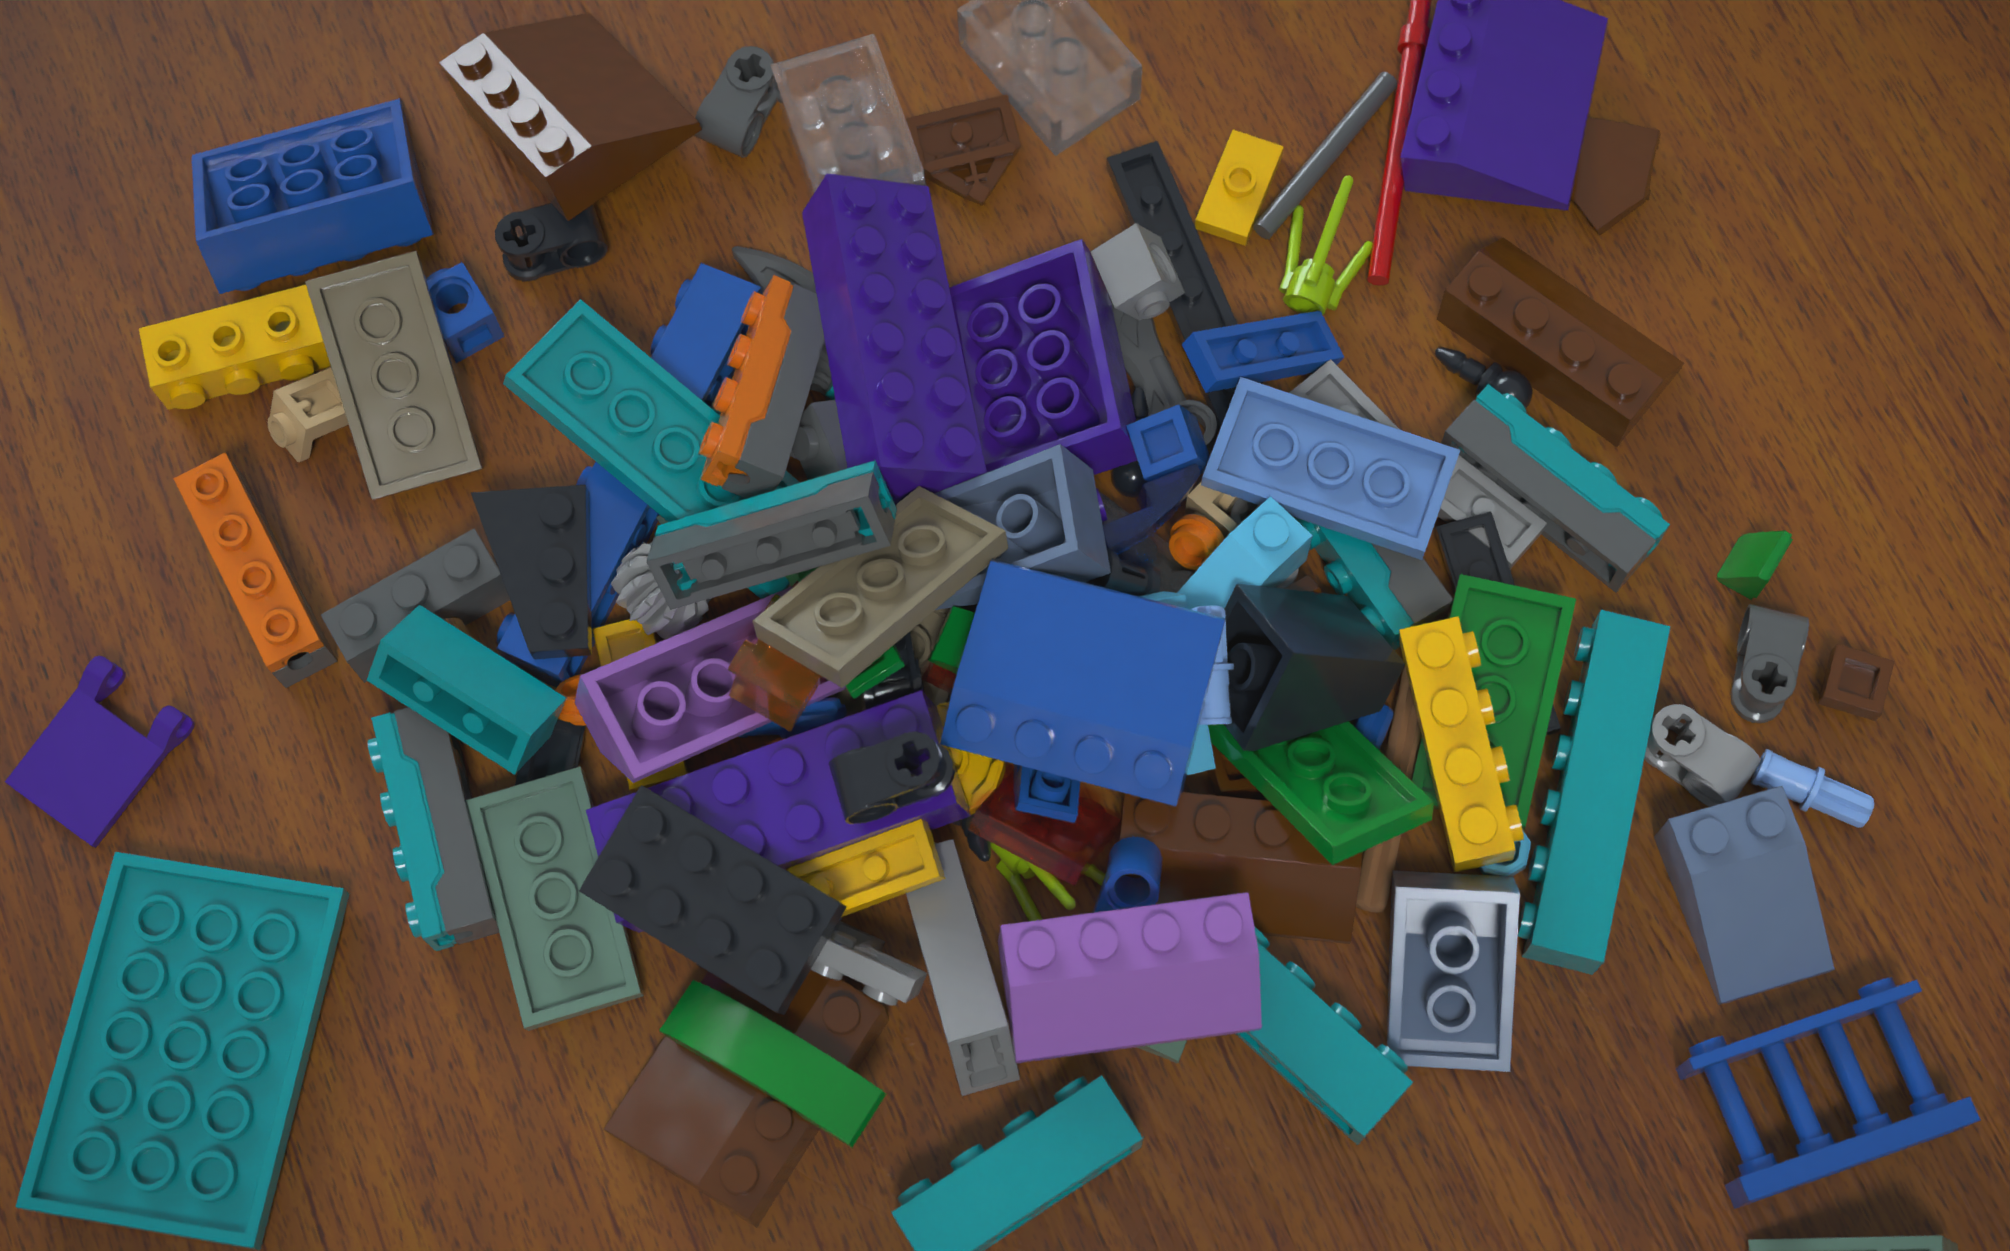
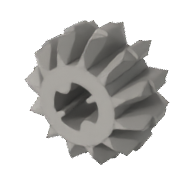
[611,542,711,640]

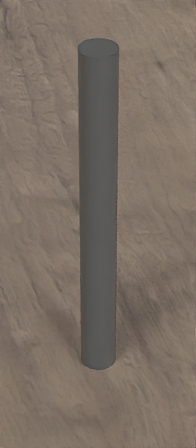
[1253,72,1398,239]

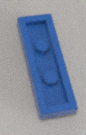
[1182,311,1344,393]

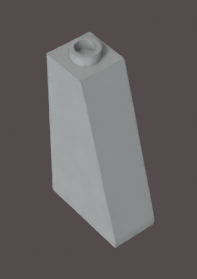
[906,839,1020,1096]

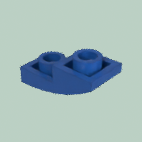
[1013,764,1080,823]

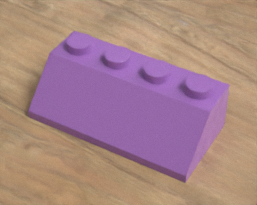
[574,587,846,783]
[998,893,1262,1064]

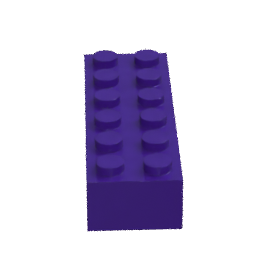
[802,173,987,505]
[586,690,971,933]

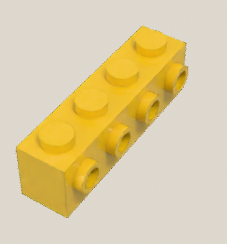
[139,285,331,410]
[1399,616,1524,872]

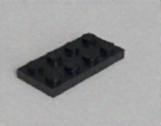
[579,785,847,1015]

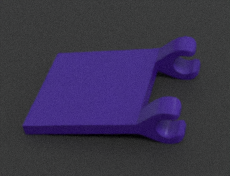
[5,656,195,848]

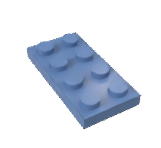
[1201,377,1460,560]

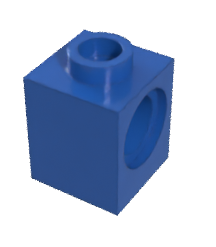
[426,262,505,363]
[1126,404,1210,489]

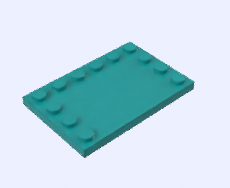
[15,852,350,1250]

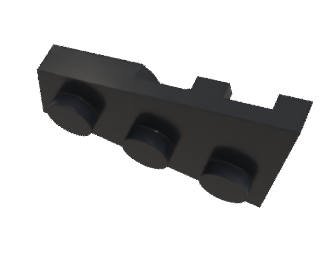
[471,484,592,659]

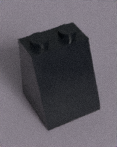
[1224,584,1406,751]

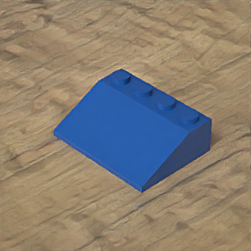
[192,98,433,294]
[940,559,1226,806]

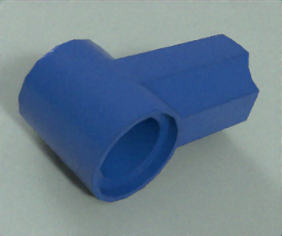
[1092,837,1163,913]

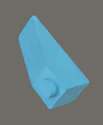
[1177,496,1313,610]

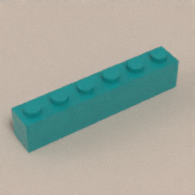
[1518,610,1671,975]

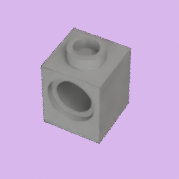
[1091,223,1185,320]

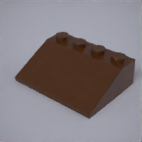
[439,13,702,221]
[604,970,889,1228]

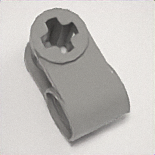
[1644,704,1761,807]

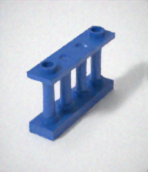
[1676,977,1981,1209]

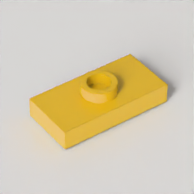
[1195,130,1284,246]

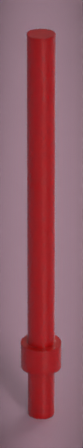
[1367,0,1432,286]

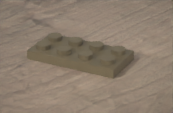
[305,251,483,500]
[752,486,1008,688]

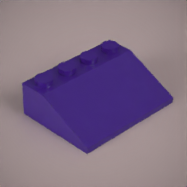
[1401,0,1608,211]
[949,239,1137,475]

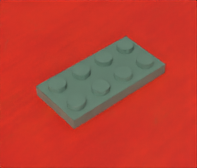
[466,767,644,1031]

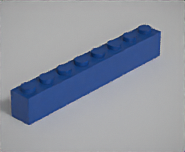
[496,263,763,688]

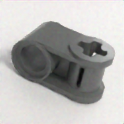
[694,46,780,158]
[1731,604,1809,723]

